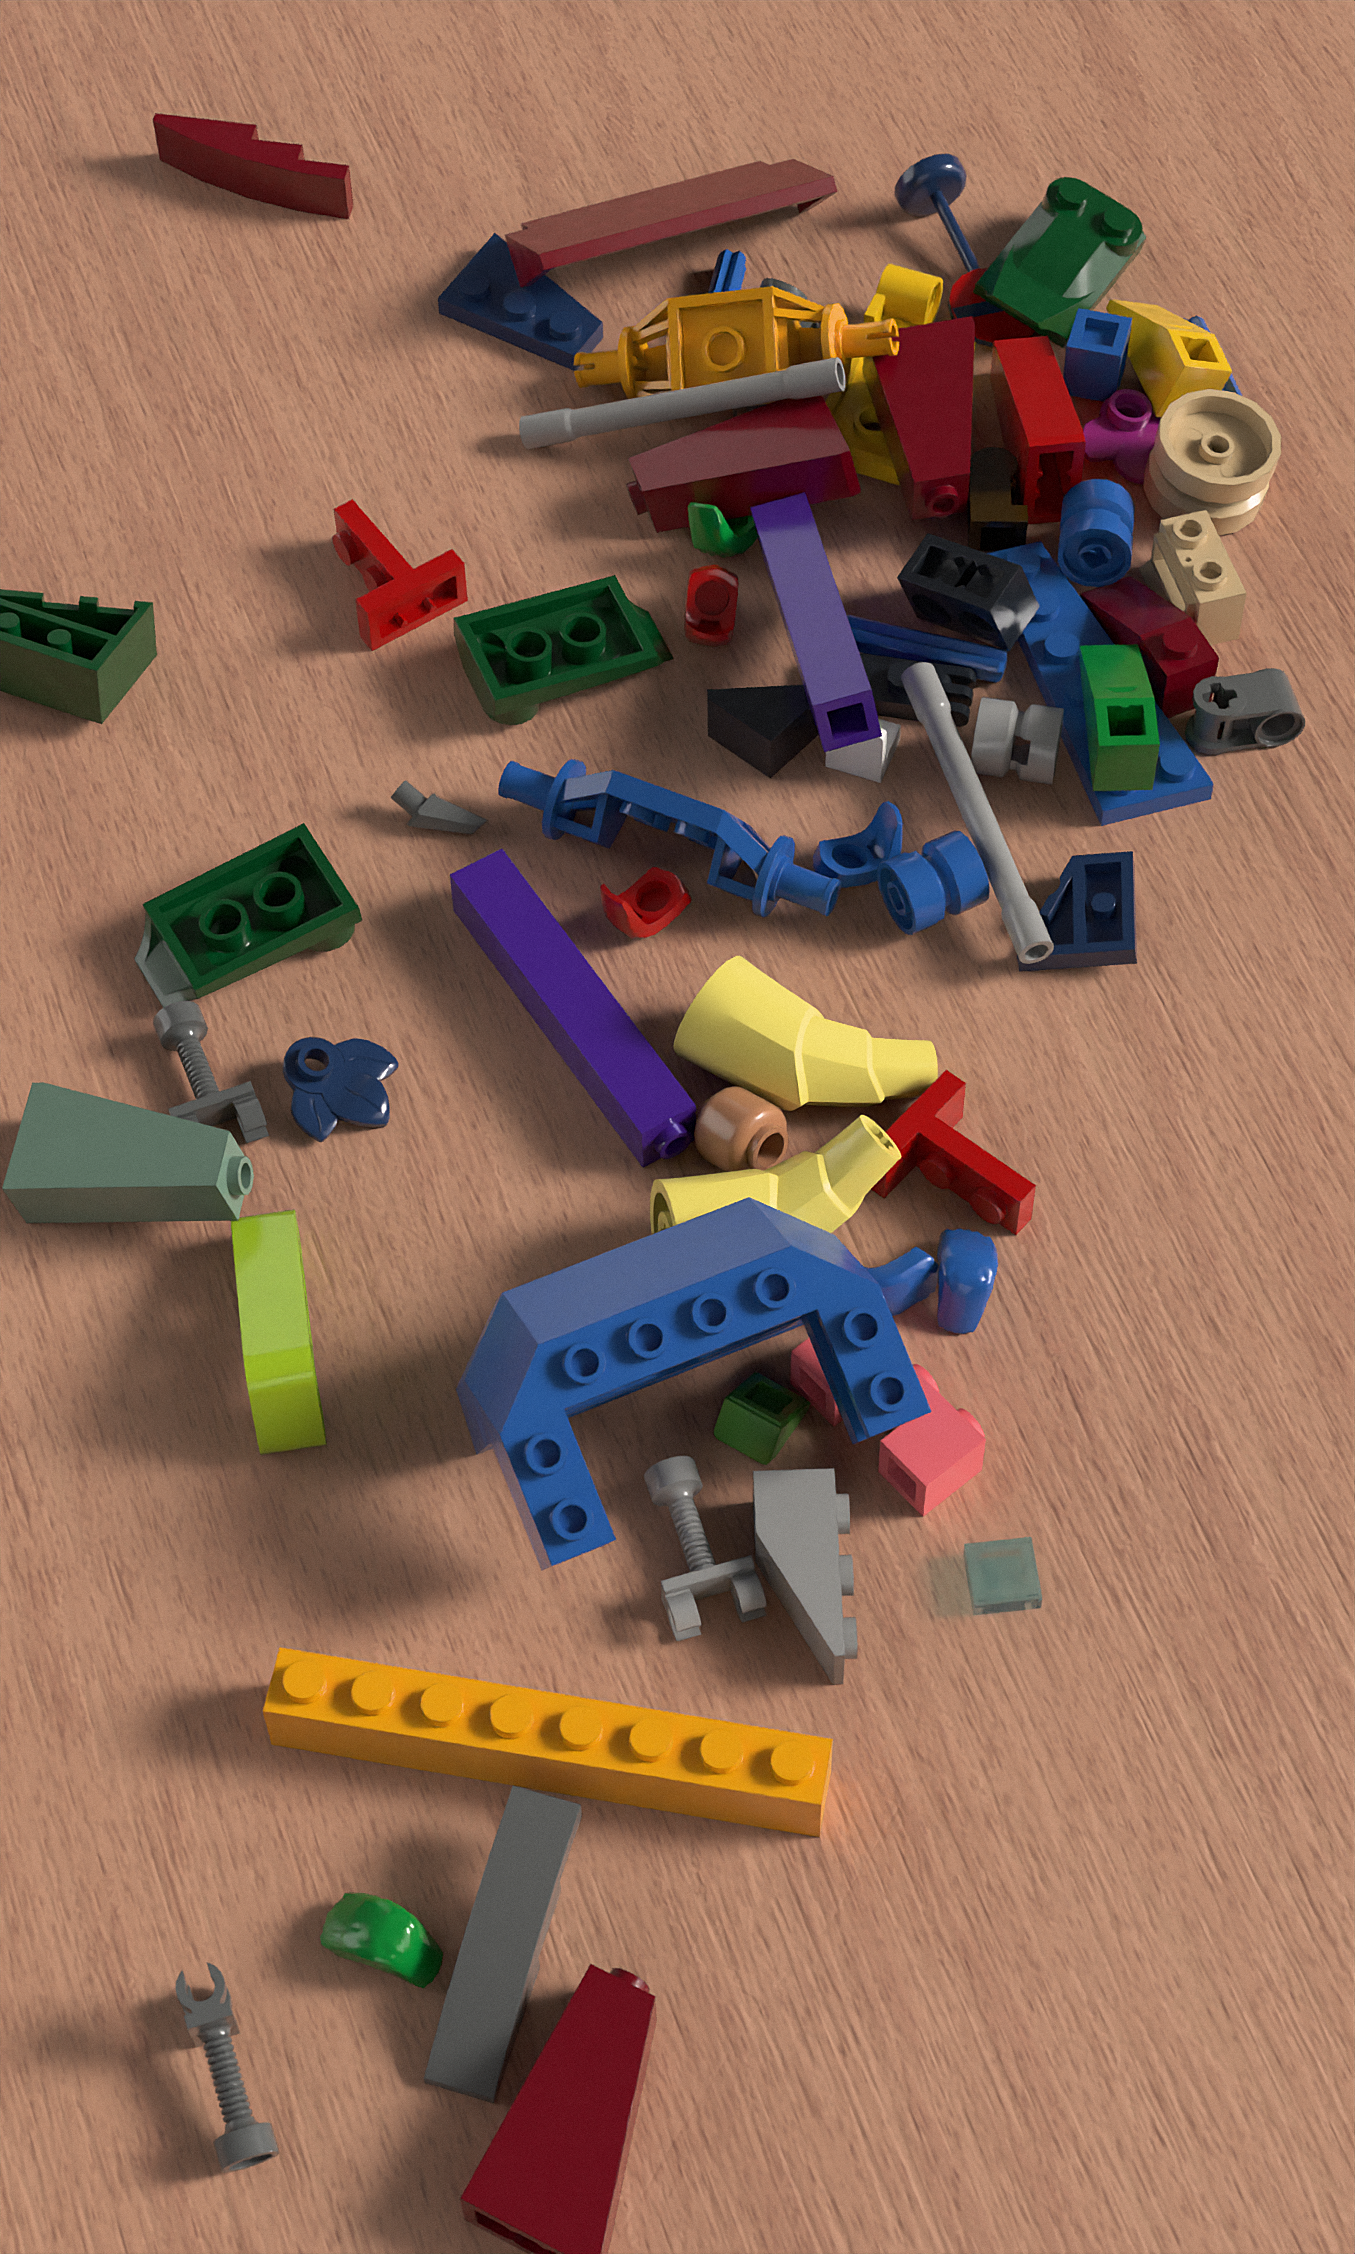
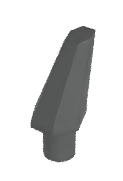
[391,780,488,834]

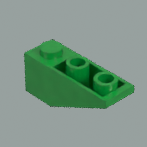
[1078,644,1160,791]

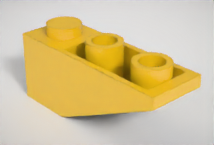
[1106,299,1232,417]

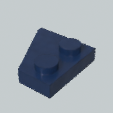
[1017,851,1137,972]

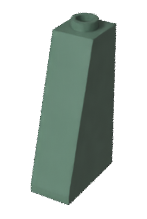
[2,1082,254,1223]

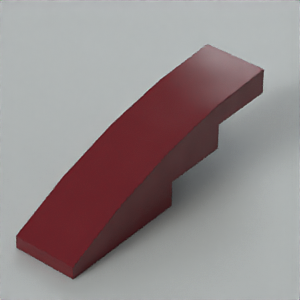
[153,113,354,219]

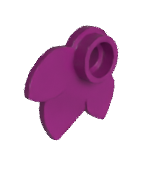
[1083,389,1162,485]

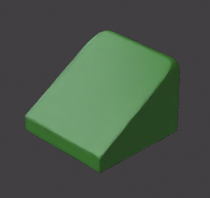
[714,1372,810,1465]

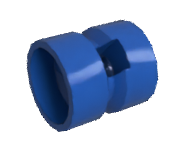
[1058,479,1135,587]
[877,830,990,935]

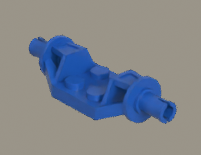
[498,759,841,917]

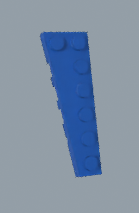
[987,541,1214,826]

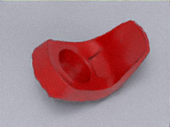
[684,564,739,647]
[600,866,692,939]

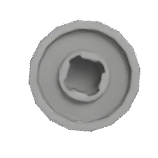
[971,697,1064,785]

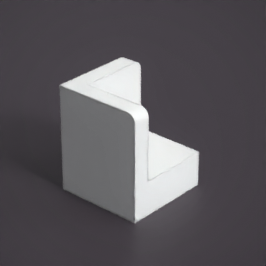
[825,719,901,783]

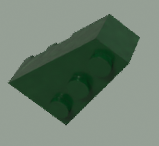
[0,589,157,724]

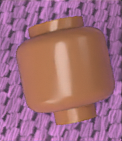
[694,1086,789,1172]

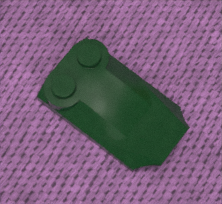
[973,177,1146,348]
[454,575,674,725]
[134,823,363,1008]

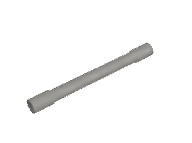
[519,357,846,449]
[901,662,1054,964]

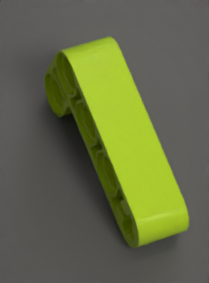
[231,1209,327,1455]

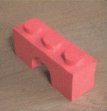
[790,1338,986,1517]

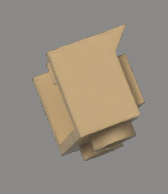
[1139,510,1247,645]

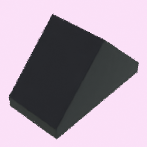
[707,685,819,778]

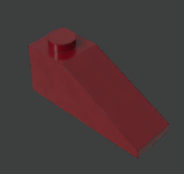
[1080,576,1219,719]

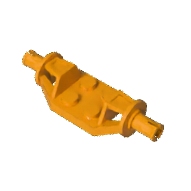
[574,286,899,406]

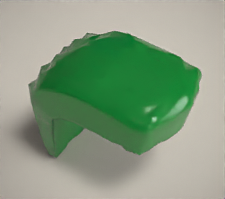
[688,502,758,558]
[320,1892,443,1988]

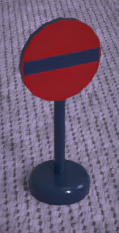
[894,154,1036,348]

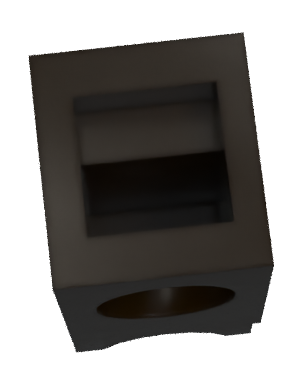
[967,447,1028,554]

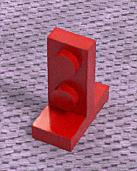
[332,499,468,651]
[871,1070,1036,1235]

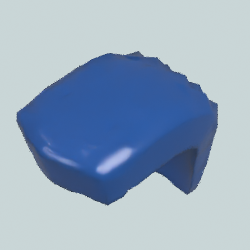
[813,801,903,888]
[937,1228,998,1334]
[862,1247,938,1316]

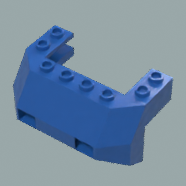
[456,1197,932,1571]

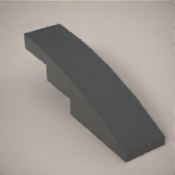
[424,1785,582,2104]

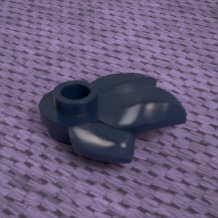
[282,1037,399,1143]

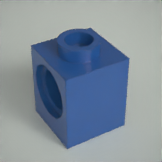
[1063,308,1132,402]

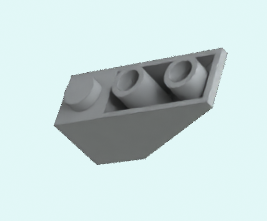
[753,1468,857,1685]

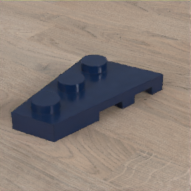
[438,233,603,371]

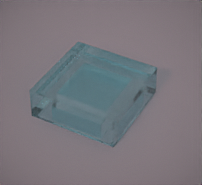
[963,1537,1042,1616]

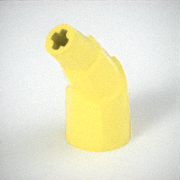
[673,955,938,1111]
[650,1115,901,1234]

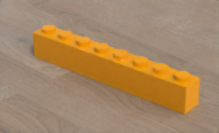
[263,1647,833,1837]

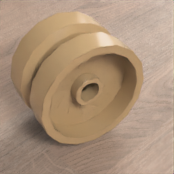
[1144,389,1281,536]

